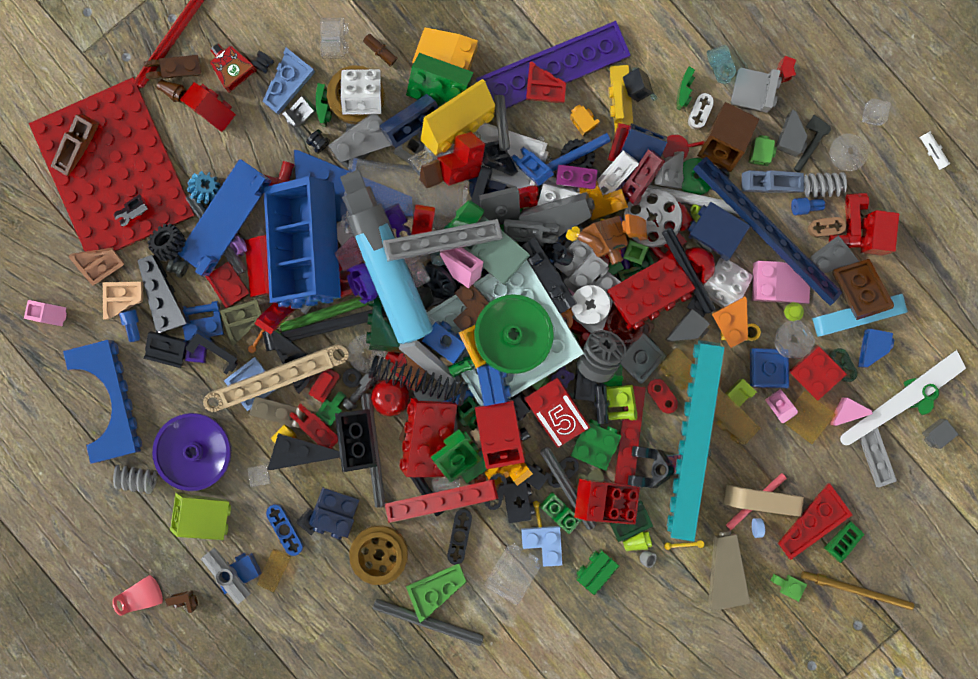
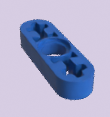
[266,504,303,556]

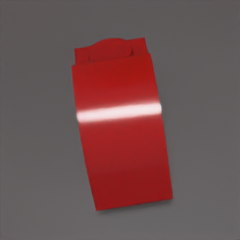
[411,204,435,235]

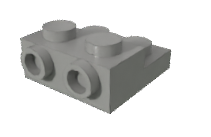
[554,238,609,289]

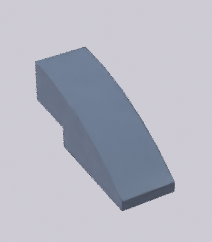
[742,170,804,193]

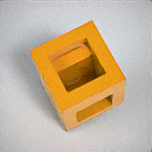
[570,104,600,136]

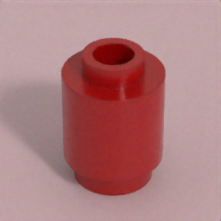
[667,202,693,231]

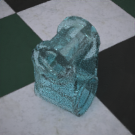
[707,44,736,84]

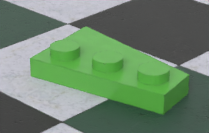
[406,564,467,623]

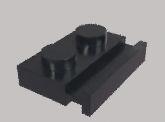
[143,331,188,368]

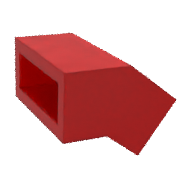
[777,56,796,83]

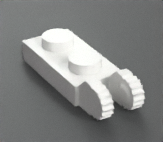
[597,150,639,195]

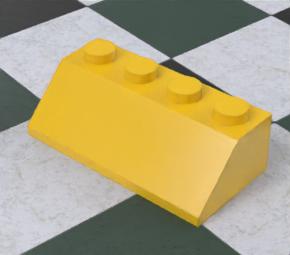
[421,79,495,156]

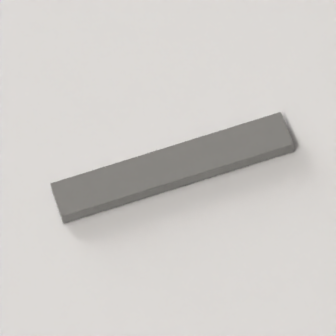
[383,219,503,262]

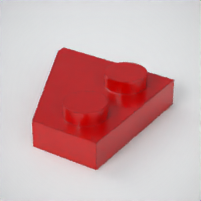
[526,62,566,104]

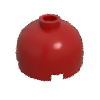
[685,247,715,285]
[371,379,410,417]

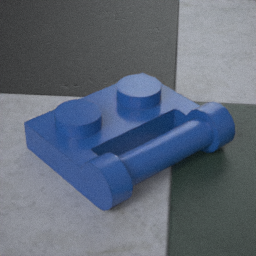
[183,301,224,341]

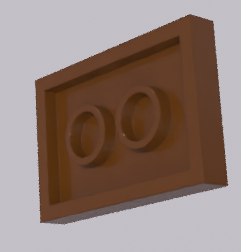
[832,259,894,320]

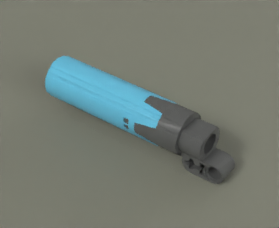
[340,169,433,344]

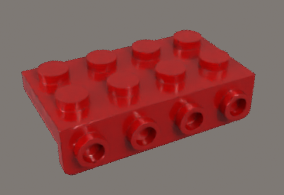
[607,254,696,330]
[399,398,457,478]

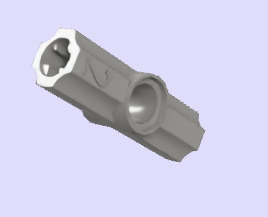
[201,548,251,605]

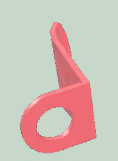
[112,575,163,616]

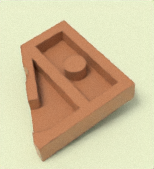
[69,248,124,286]

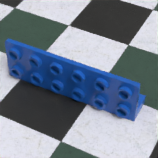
[178,159,272,276]

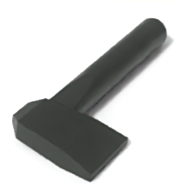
[794,115,831,173]

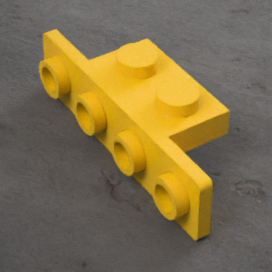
[608,65,633,132]

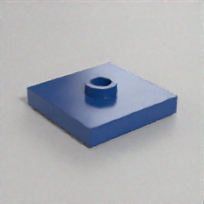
[750,348,789,389]

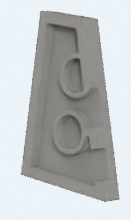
[328,114,392,162]

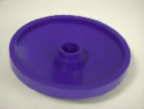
[152,413,232,491]

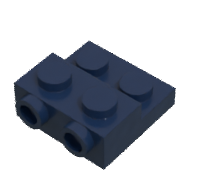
[309,487,360,540]

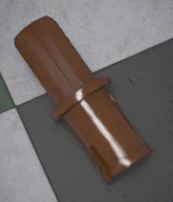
[363,34,398,67]

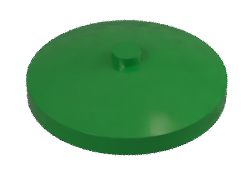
[474,294,554,374]

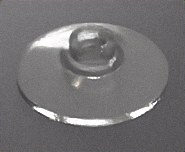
[830,134,868,172]

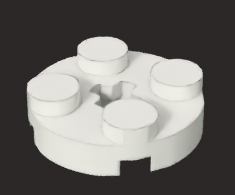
[571,285,610,324]

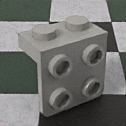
[731,68,782,113]

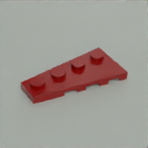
[777,483,853,560]

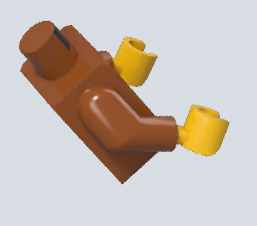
[566,216,628,265]

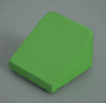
[623,240,649,265]

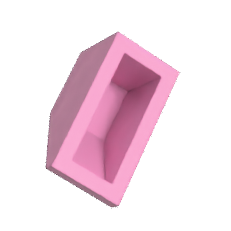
[440,247,483,288]
[24,300,67,326]

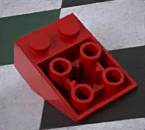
[475,400,525,470]
[574,479,640,525]

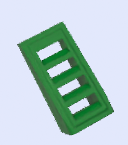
[824,520,864,563]

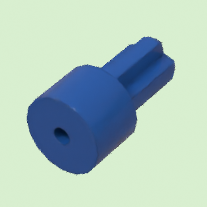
[791,197,825,216]
[119,309,140,342]

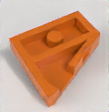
[712,296,748,348]

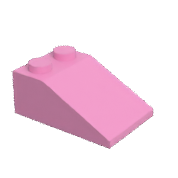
[751,261,810,304]

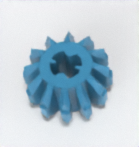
[187,171,220,205]

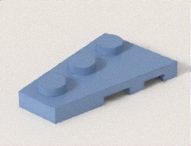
[263,48,315,115]

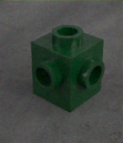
[457,396,480,431]

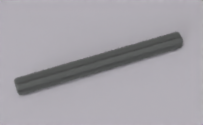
[361,393,385,508]
[373,599,483,646]

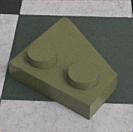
[220,299,262,346]

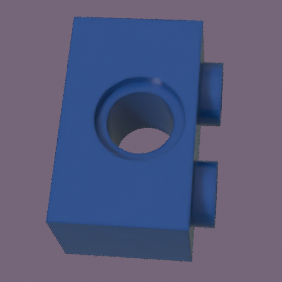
[422,321,466,364]

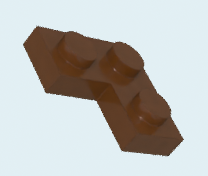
[453,284,490,331]

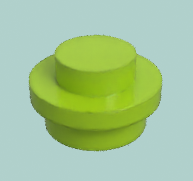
[784,302,804,321]

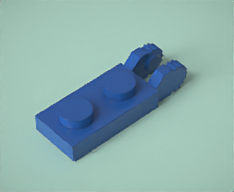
[511,147,554,186]

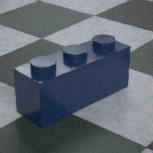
[379,94,439,148]

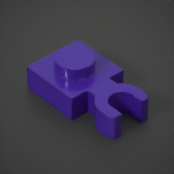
[384,203,411,238]

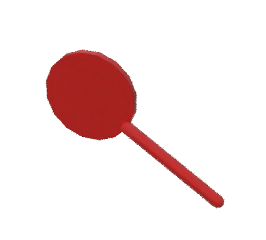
[662,135,704,160]

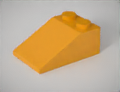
[412,27,478,71]

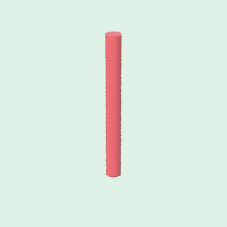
[726,473,787,530]

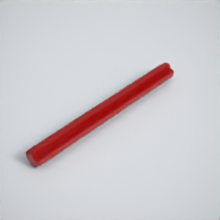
[134,0,204,88]

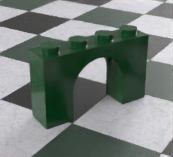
[366,274,422,353]

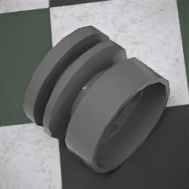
[577,330,626,383]

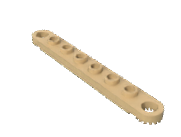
[203,344,349,412]

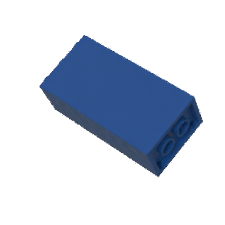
[264,176,341,309]

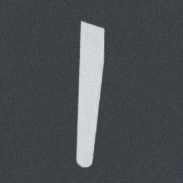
[840,350,966,445]

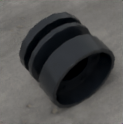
[419,252,462,299]

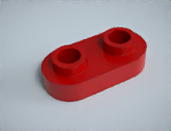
[647,379,678,414]

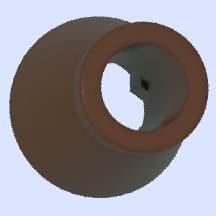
[157,79,187,103]

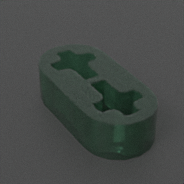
[829,348,858,382]

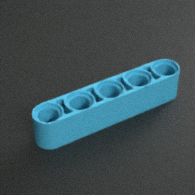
[812,294,908,337]

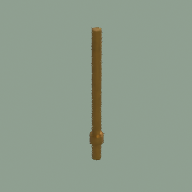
[801,571,914,610]

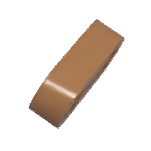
[808,217,846,237]

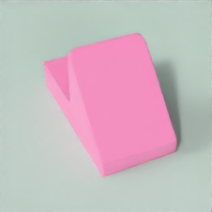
[765,389,798,423]

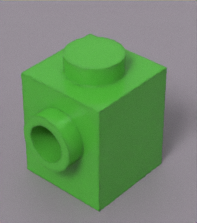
[748,135,777,166]

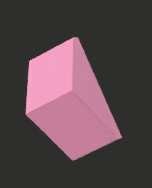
[830,397,873,426]

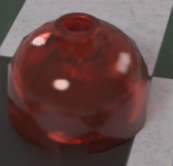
[605,308,645,344]

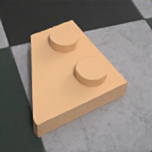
[103,282,143,320]

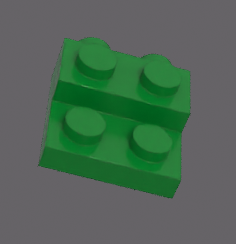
[570,419,621,471]
[431,430,481,483]

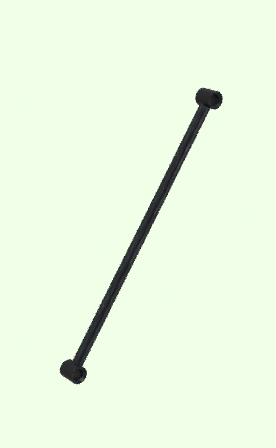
[262,261,561,352]

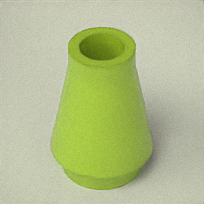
[623,531,653,552]

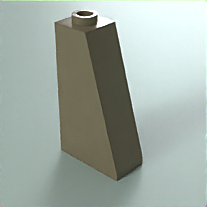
[708,530,750,611]

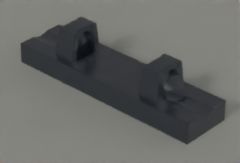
[520,237,577,314]

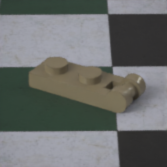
[249,397,306,428]

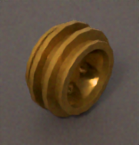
[327,65,385,125]
[349,525,408,585]

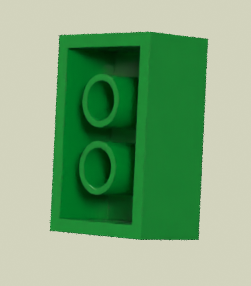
[406,52,474,107]

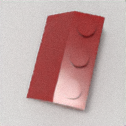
[244,235,269,297]

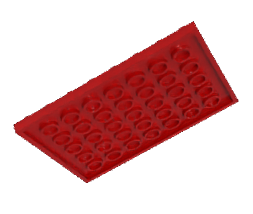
[28,77,196,252]

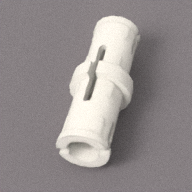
[920,131,950,170]

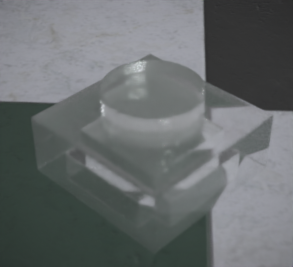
[247,464,271,487]

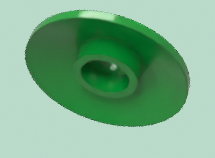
[681,158,711,195]

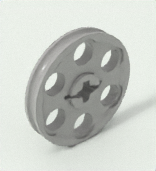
[624,189,682,247]

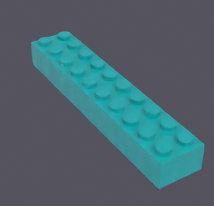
[667,340,725,541]

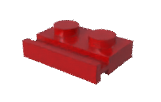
[205,261,250,308]

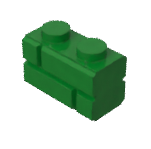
[576,549,620,595]

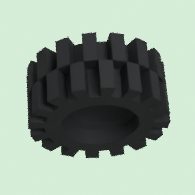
[560,138,595,169]
[148,224,186,261]

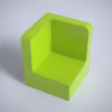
[724,379,757,408]

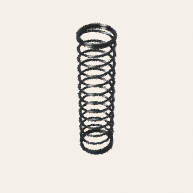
[368,355,469,406]

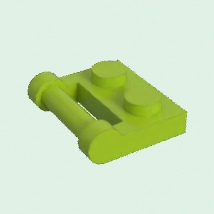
[595,385,637,422]

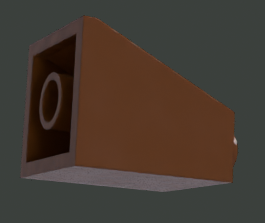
[697,102,759,172]

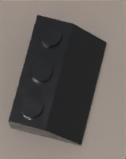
[335,409,377,472]

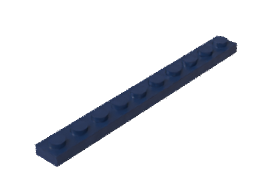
[693,157,843,306]

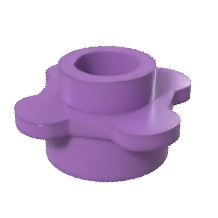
[230,235,247,256]

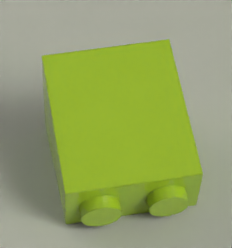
[170,492,231,540]

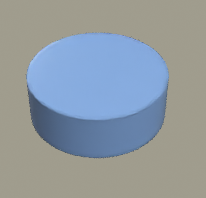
[752,518,765,538]

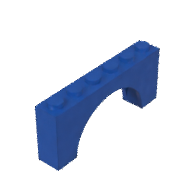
[63,340,142,464]

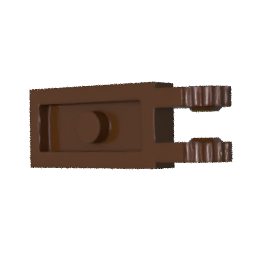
[144,55,201,79]

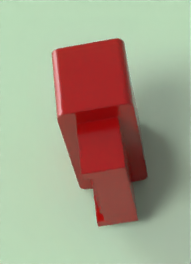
[309,368,342,402]

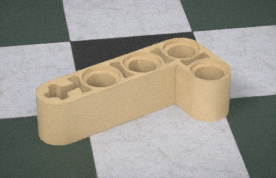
[723,485,804,516]

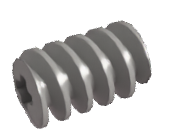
[804,172,847,198]
[113,465,157,494]

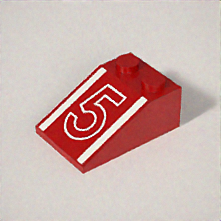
[524,378,590,448]

